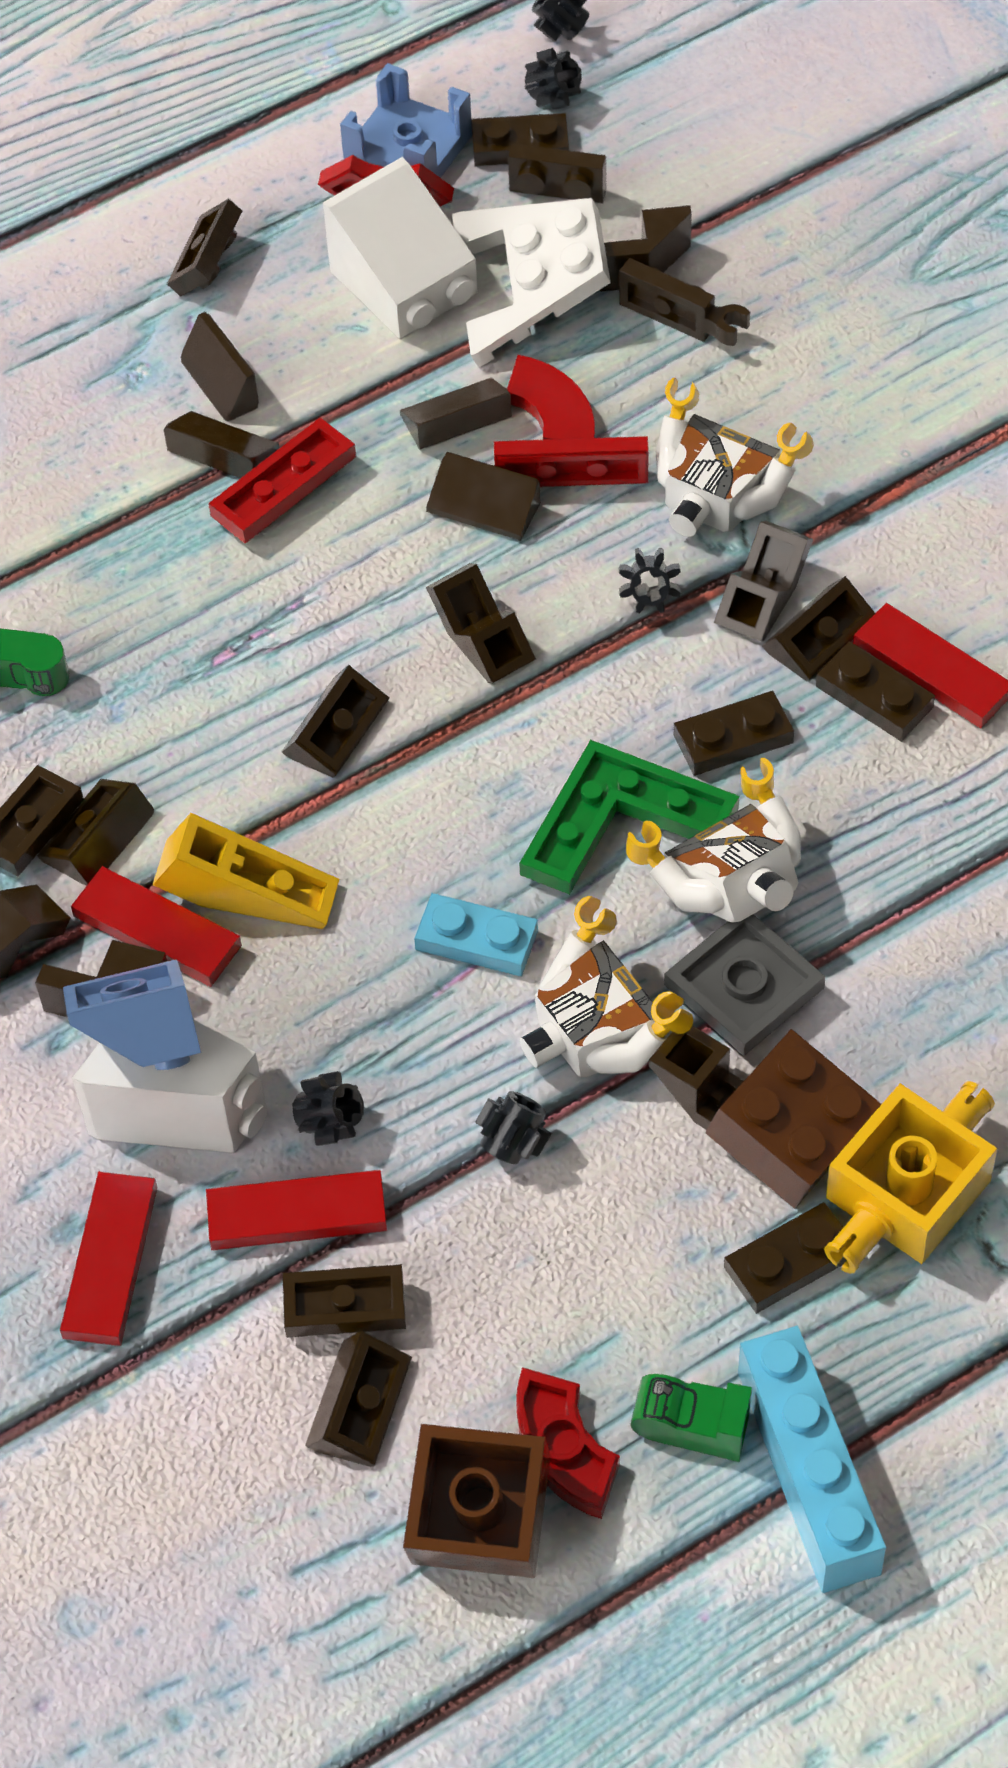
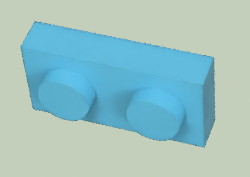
[414,893,538,977]

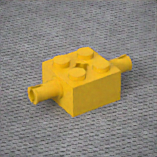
[824,1081,997,1274]

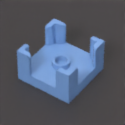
[340,63,472,178]

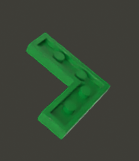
[519,739,739,895]

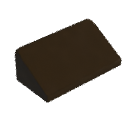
[181,311,259,421]
[400,377,512,450]
[164,411,279,478]
[426,452,541,541]
[762,576,875,681]
[282,665,390,778]
[37,779,154,885]
[305,1331,412,1467]

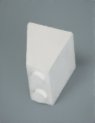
[323,157,478,339]
[72,1019,267,1153]

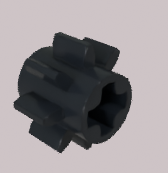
[532,0,590,42]
[524,48,582,110]
[619,548,681,614]
[292,1071,364,1146]
[475,1091,552,1164]

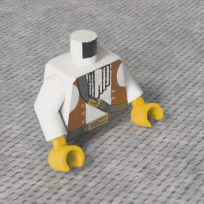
[655,378,814,537]
[626,758,801,923]
[519,896,693,1078]

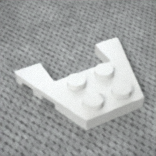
[452,198,611,367]

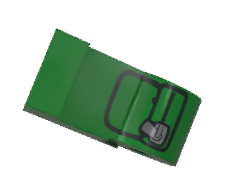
[0,628,69,696]
[630,1374,752,1462]

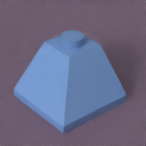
[63,959,201,1070]

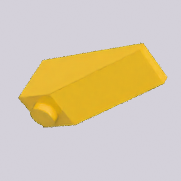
[152,813,339,929]

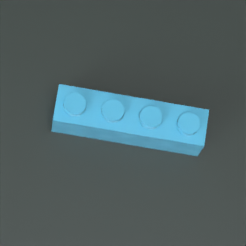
[738,1325,886,1594]

